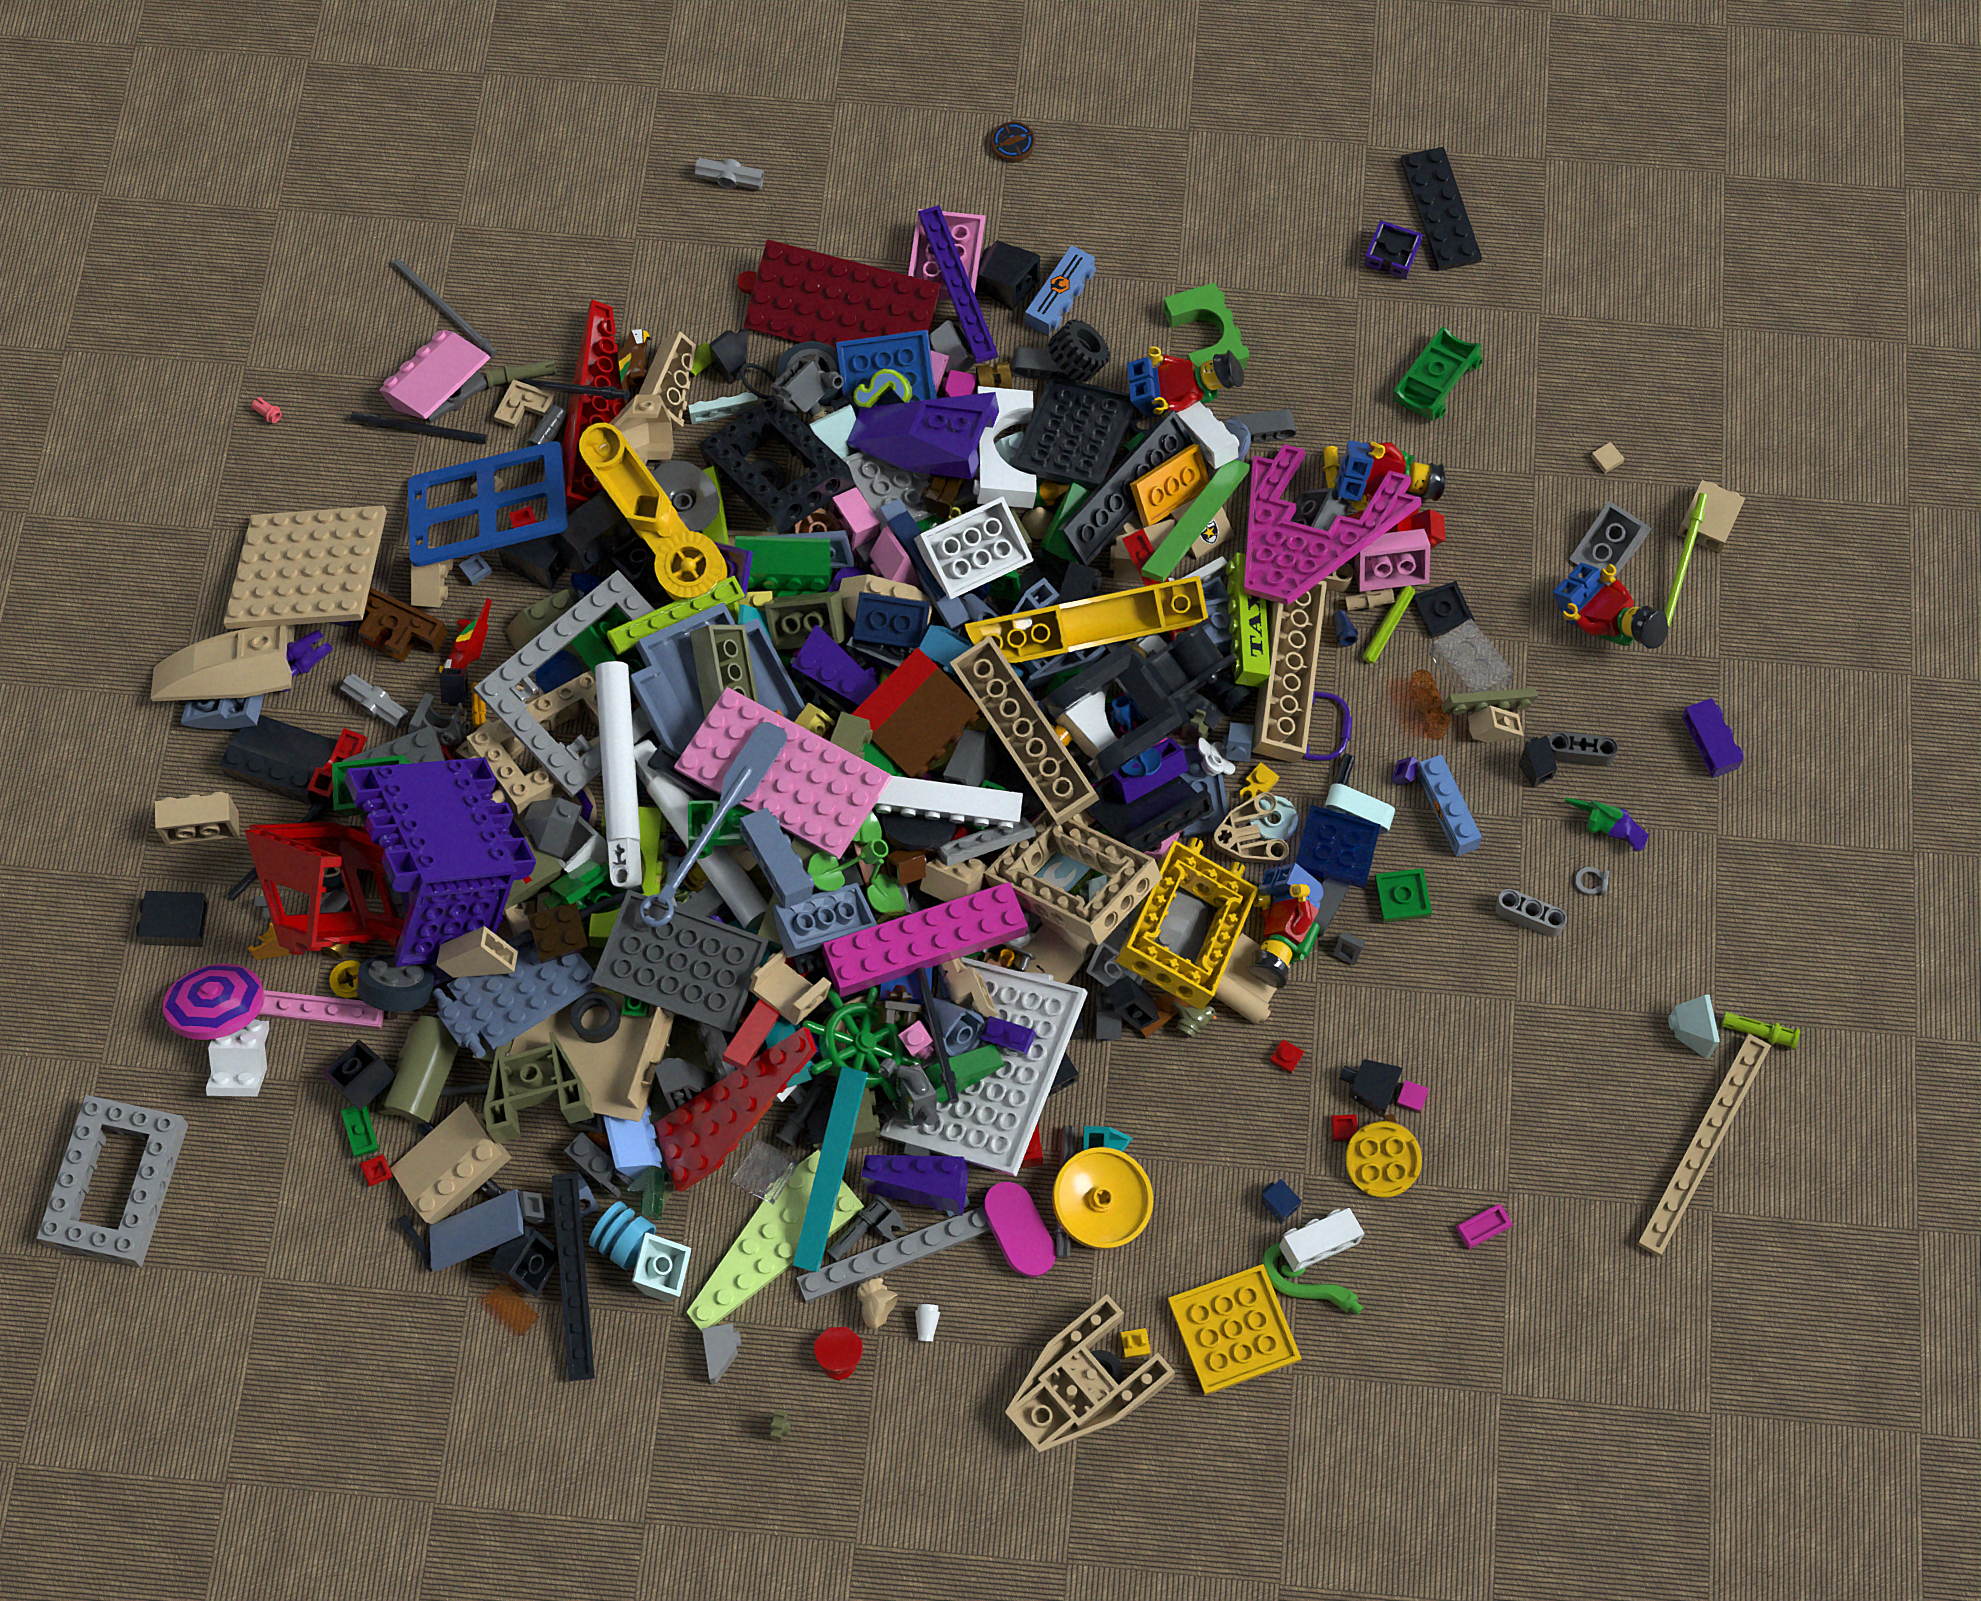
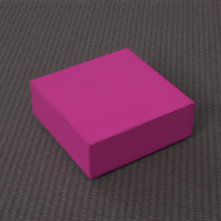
[1397,1080,1429,1113]

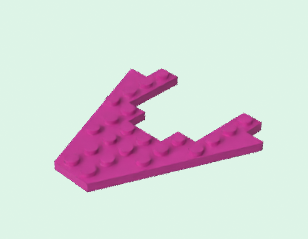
[1244,444,1421,605]

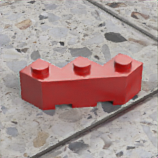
[1346,509,1446,549]

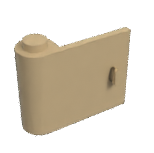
[1012,917,1098,984]
[1214,933,1290,1025]

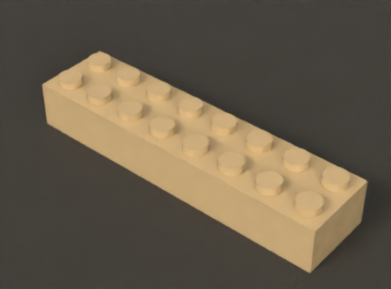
[1251,581,1327,763]
[950,636,1099,826]

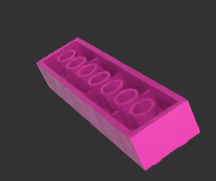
[821,882,1028,997]

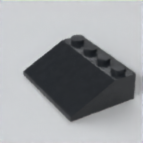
[219,714,338,806]

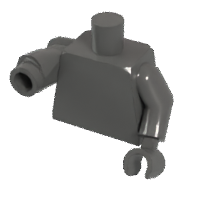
[770,357,844,416]

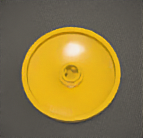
[1052,1147,1153,1250]

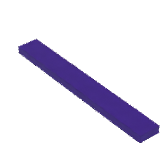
[918,205,998,364]

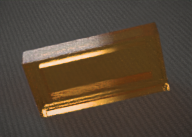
[484,1282,540,1336]

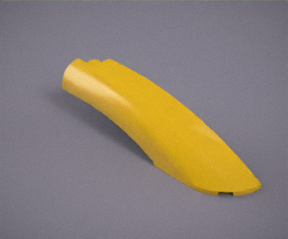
[965,575,1208,663]

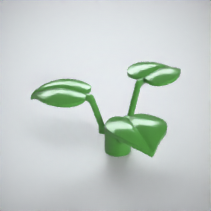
[806,810,907,914]

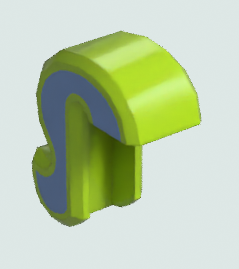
[853,369,912,408]

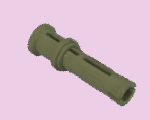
[485,359,556,389]

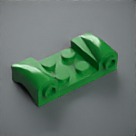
[1393,326,1483,422]
[688,801,789,859]

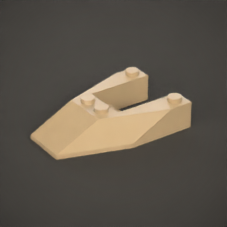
[1005,1294,1175,1453]

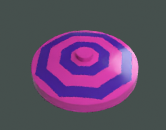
[163,964,265,1040]

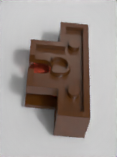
[358,587,448,663]

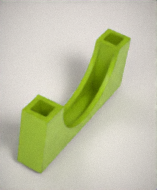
[589,805,667,948]

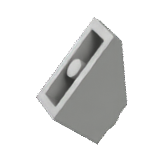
[702,1323,742,1385]

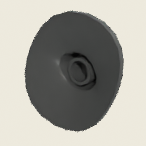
[652,460,720,532]

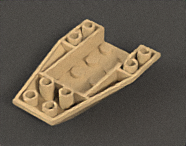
[151,625,295,701]

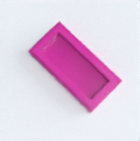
[1455,1203,1513,1250]

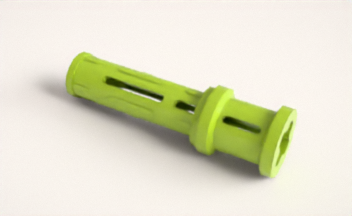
[1722,1011,1801,1050]

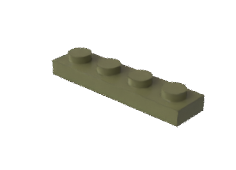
[1441,688,1538,715]

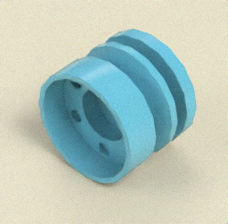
[589,1201,656,1270]

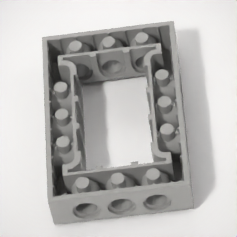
[37,1095,188,1268]

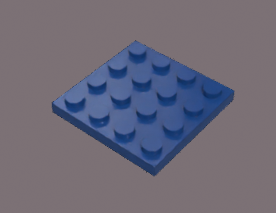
[836,330,937,419]

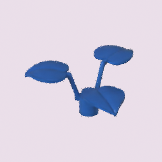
[1107,696,1161,777]

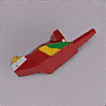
[439,598,492,674]

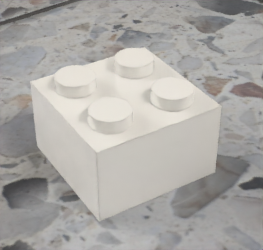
[556,815,609,873]

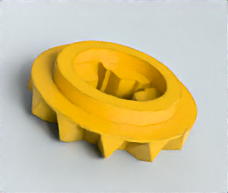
[330,960,361,999]

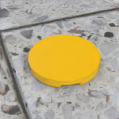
[1346,1121,1422,1197]

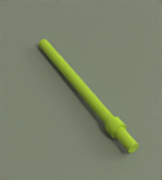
[1664,493,1708,627]

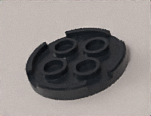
[882,811,956,851]

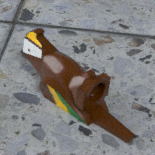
[618,329,651,406]

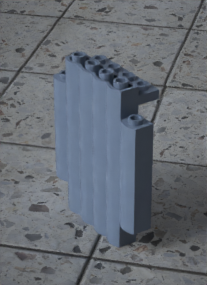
[629,602,805,755]

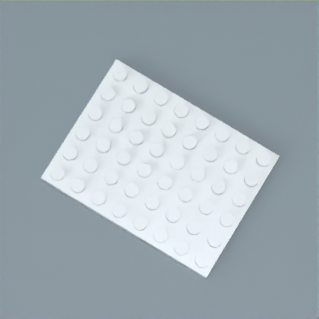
[880,957,1088,1177]

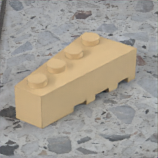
[638,331,696,432]

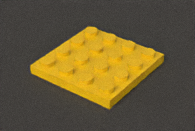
[1167,1264,1302,1396]

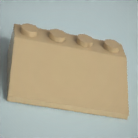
[390,1101,512,1224]

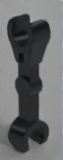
[397,1215,433,1272]

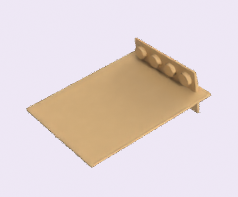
[509,990,675,1122]

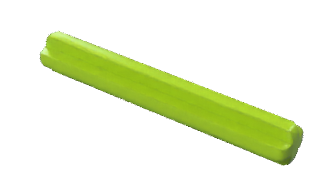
[1363,585,1415,664]

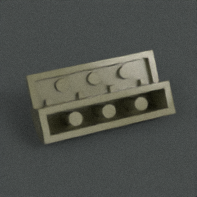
[378,1016,459,1123]

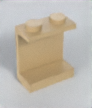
[749,949,831,1026]

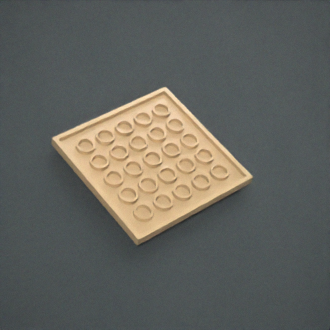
[224,505,387,629]

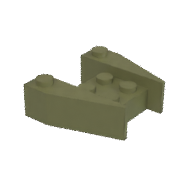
[484,1032,594,1144]

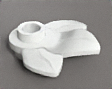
[1197,737,1235,776]

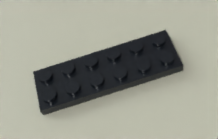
[1400,147,1482,271]

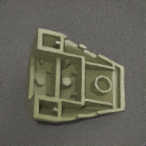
[505,589,595,688]

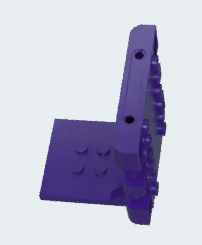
[344,757,536,967]

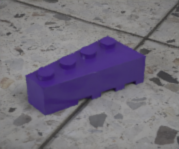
[792,625,880,705]
[861,1155,969,1216]

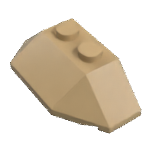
[839,574,933,625]

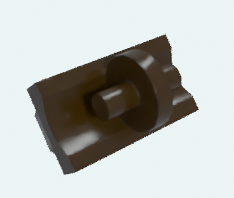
[872,985,924,1027]

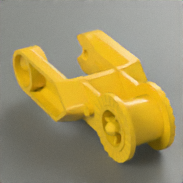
[579,423,727,601]

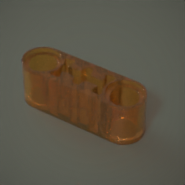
[1409,669,1450,740]

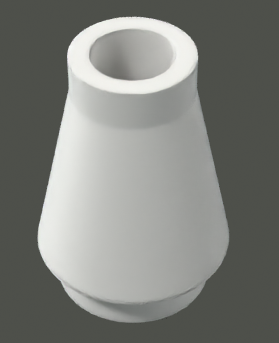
[915,1304,940,1342]

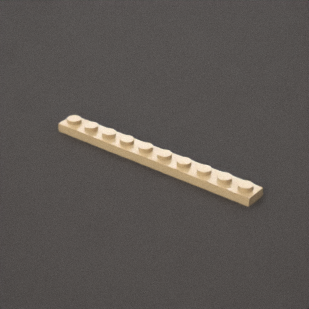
[1637,1034,1771,1257]

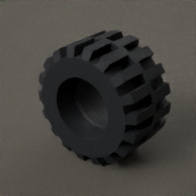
[1048,319,1110,382]

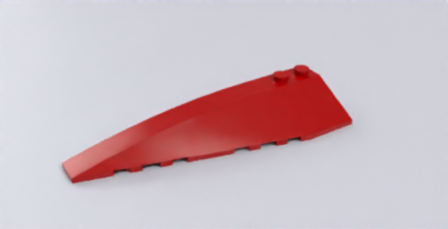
[562,300,625,511]

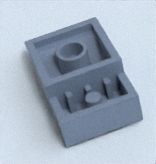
[181,693,265,729]

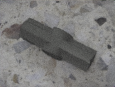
[426,371,487,423]

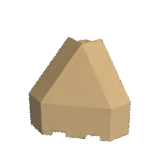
[593,395,674,481]

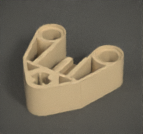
[1211,792,1289,864]

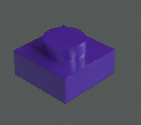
[1391,756,1419,786]

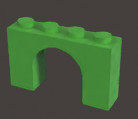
[1163,282,1250,369]

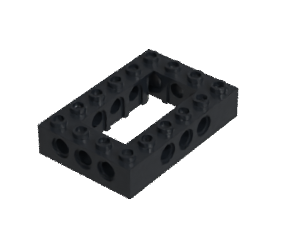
[698,396,855,535]

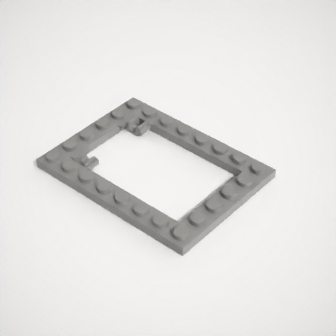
[473,570,655,797]

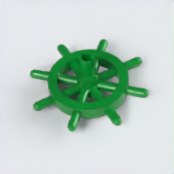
[802,986,921,1102]

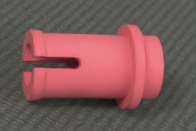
[252,397,282,423]

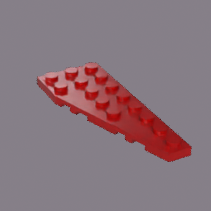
[654,1027,817,1192]

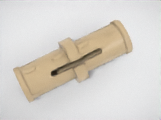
[1345,588,1395,611]

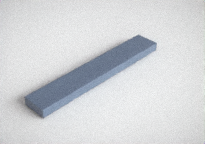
[878,498,971,630]

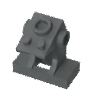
[407,692,470,746]

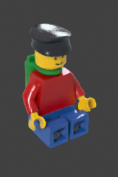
[1127,346,1244,417]
[1335,441,1446,511]
[1553,562,1668,649]
[1247,863,1323,989]

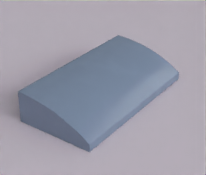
[773,883,877,958]

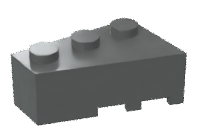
[677,879,731,923]
[654,1058,715,1112]

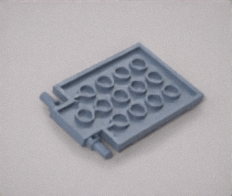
[432,943,597,1058]

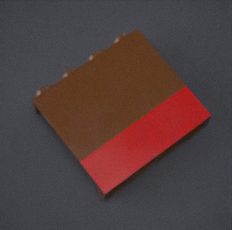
[851,647,982,779]

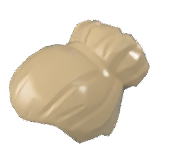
[857,1278,898,1330]

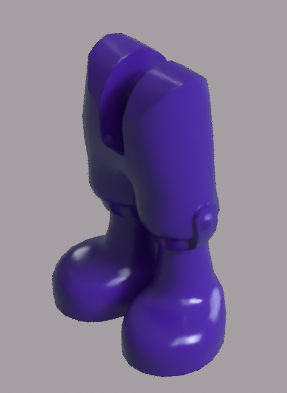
[282,630,333,693]

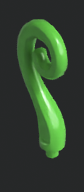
[1262,1242,1364,1315]

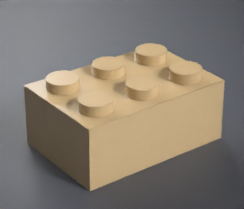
[155,792,239,846]

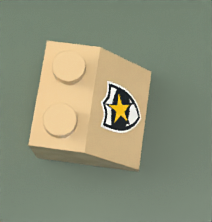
[1170,496,1234,560]

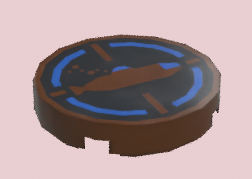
[991,121,1035,163]

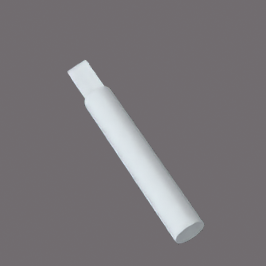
[595,661,642,890]
[634,739,769,932]

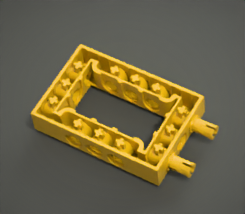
[1115,838,1259,1010]

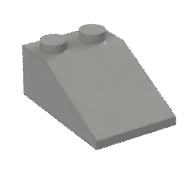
[1569,501,1651,585]

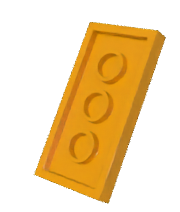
[1130,444,1210,527]

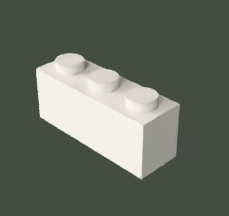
[1176,401,1239,469]
[1279,1208,1364,1272]

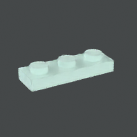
[688,392,758,424]

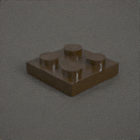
[528,902,590,964]

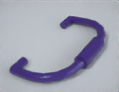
[1303,691,1352,761]

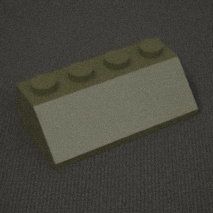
[690,625,759,719]

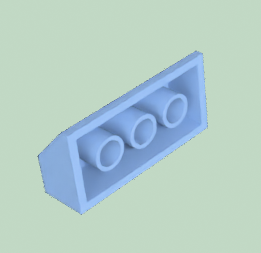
[603,1103,662,1181]

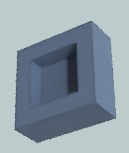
[459,553,492,585]

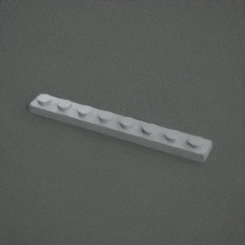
[797,1206,992,1303]

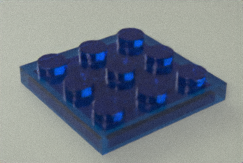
[1295,805,1381,889]

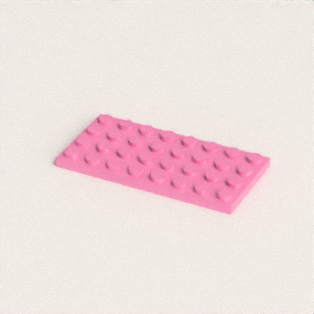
[674,687,892,860]

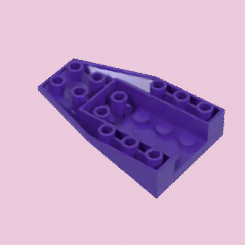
[847,392,999,479]

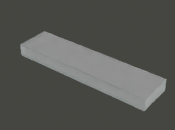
[937,817,1036,866]

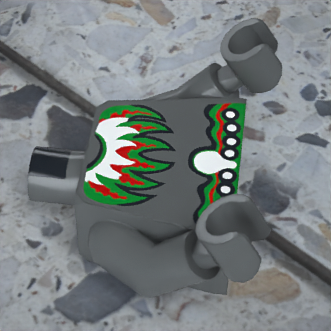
[878,1058,939,1126]

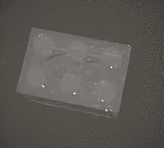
[1429,619,1514,694]

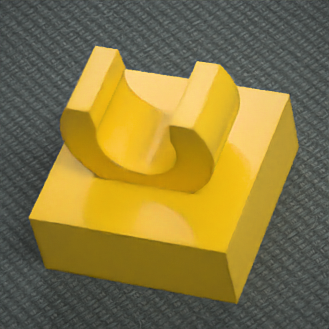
[1120,1328,1151,1360]

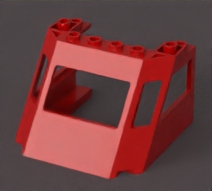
[244,822,405,955]

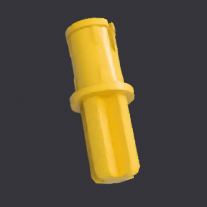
[1323,446,1340,490]

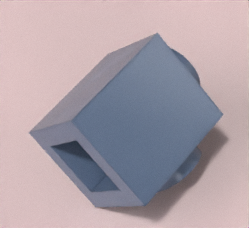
[1222,723,1254,762]

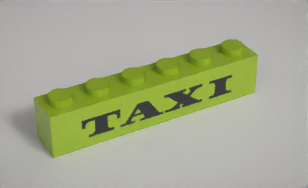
[1226,553,1270,688]

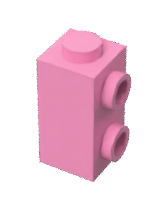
[898,1021,936,1060]

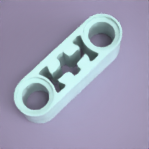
[1324,784,1395,834]

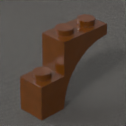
[886,848,938,886]

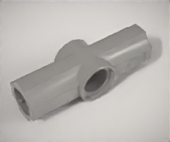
[694,158,764,190]
[340,674,410,730]

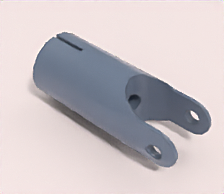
[961,594,999,622]

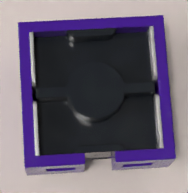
[1364,220,1423,280]

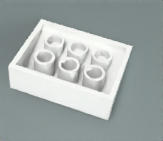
[914,496,1034,600]

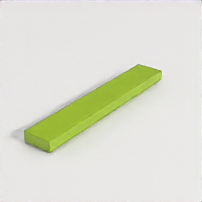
[606,576,745,655]

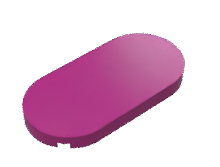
[983,1182,1056,1278]

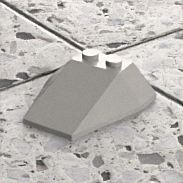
[1123,886,1209,964]

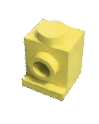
[794,703,836,737]

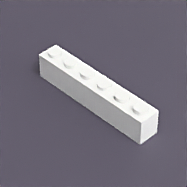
[873,776,1023,830]

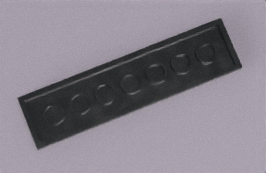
[1058,410,1194,566]

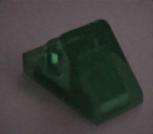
[626,1166,666,1220]

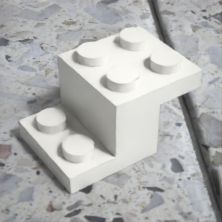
[206,1019,269,1097]

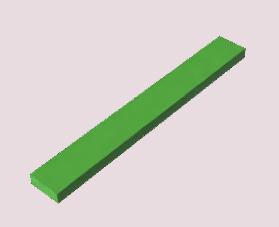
[1142,459,1250,583]

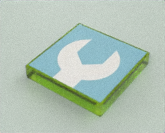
[1034,852,1095,896]

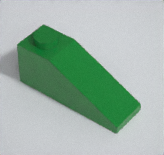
[924,1044,1005,1104]

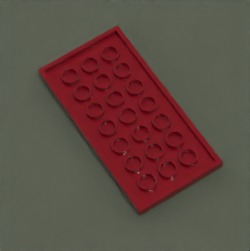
[743,239,942,350]

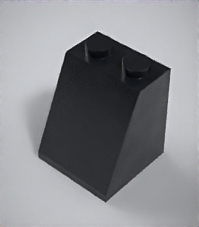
[976,240,1040,311]
[497,527,566,591]

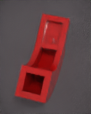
[308,728,367,798]

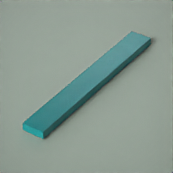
[793,1066,868,1272]

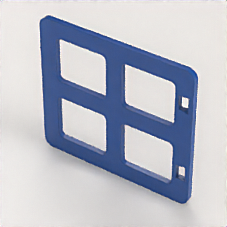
[408,441,568,567]

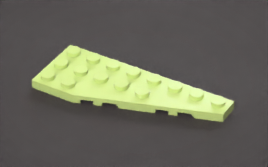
[687,1150,865,1334]

